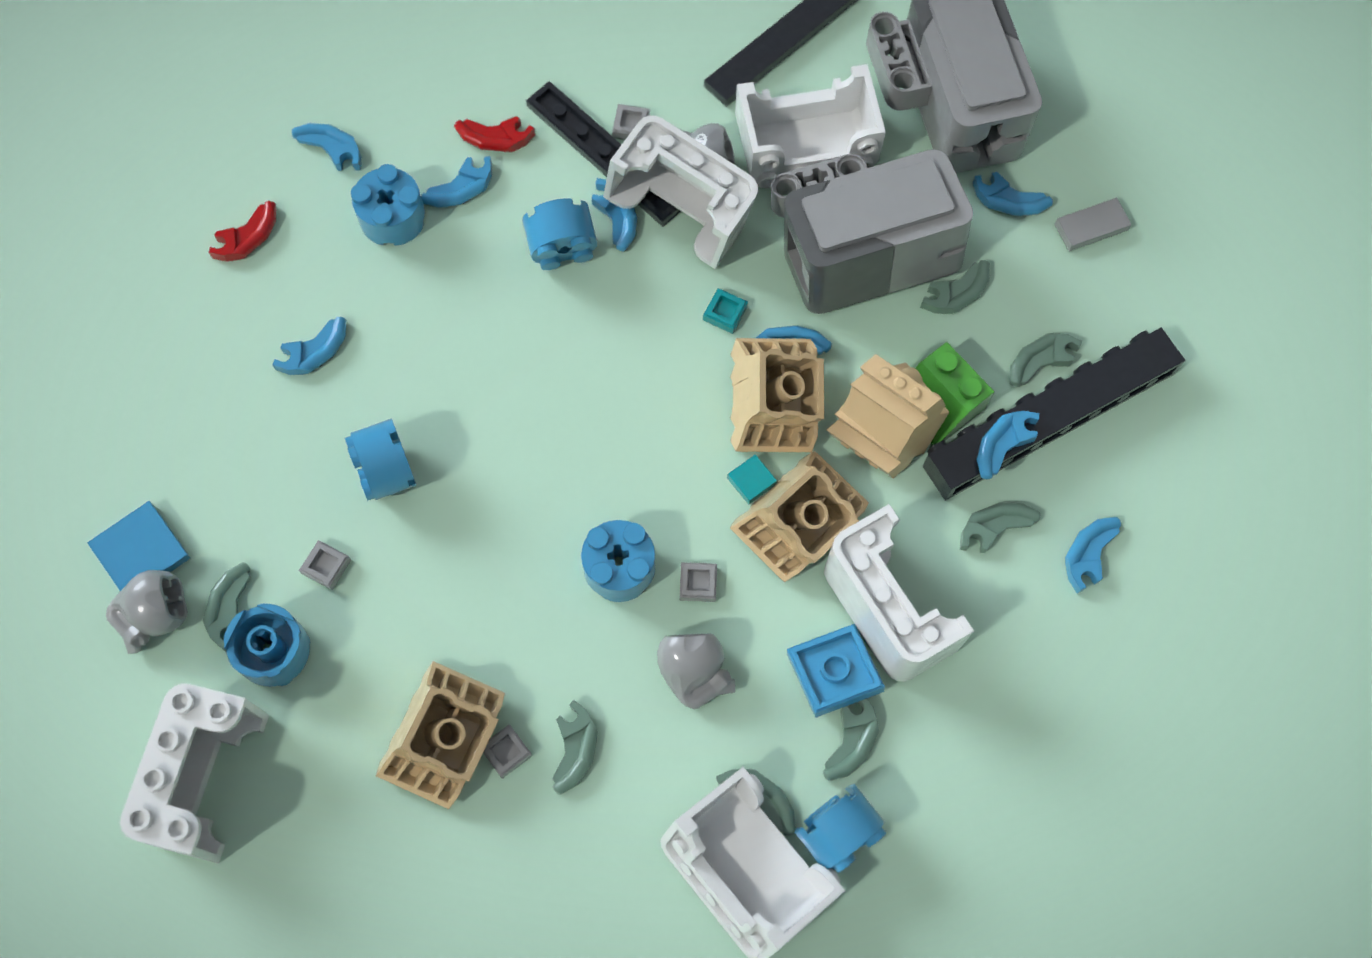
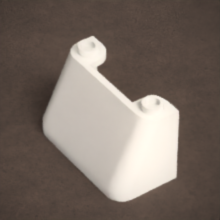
[660,767,846,958]

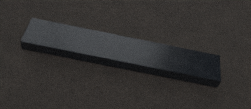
[704,0,857,106]
[526,81,681,227]

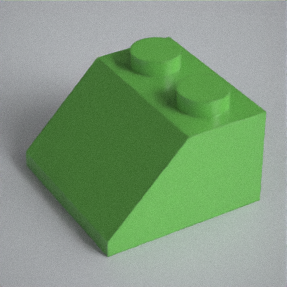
[915,342,995,445]

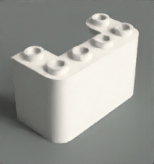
[735,64,886,188]
[603,115,758,269]
[824,504,974,682]
[120,684,269,864]

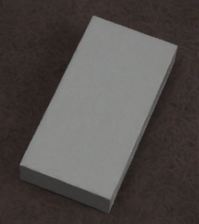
[1055,198,1131,251]

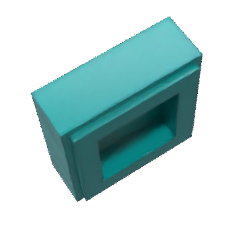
[703,288,748,334]
[727,454,777,505]

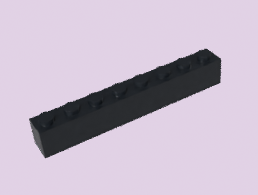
[923,327,1186,501]

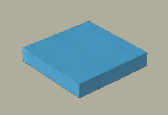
[87,501,191,591]
[787,624,885,718]

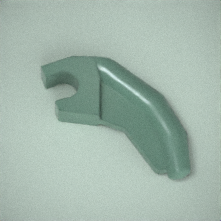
[920,260,990,314]
[1010,333,1082,387]
[960,502,1040,553]
[203,562,251,652]
[823,699,879,781]
[553,700,598,794]
[716,769,796,836]

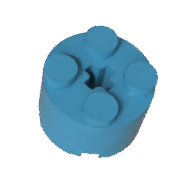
[351,164,425,246]
[522,198,598,270]
[345,418,417,501]
[581,520,655,602]
[224,603,310,687]
[794,784,886,873]

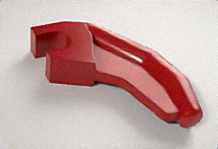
[454,116,535,152]
[208,201,277,262]

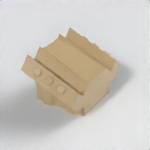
[730,338,824,452]
[826,354,949,478]
[730,450,869,582]
[376,661,505,809]

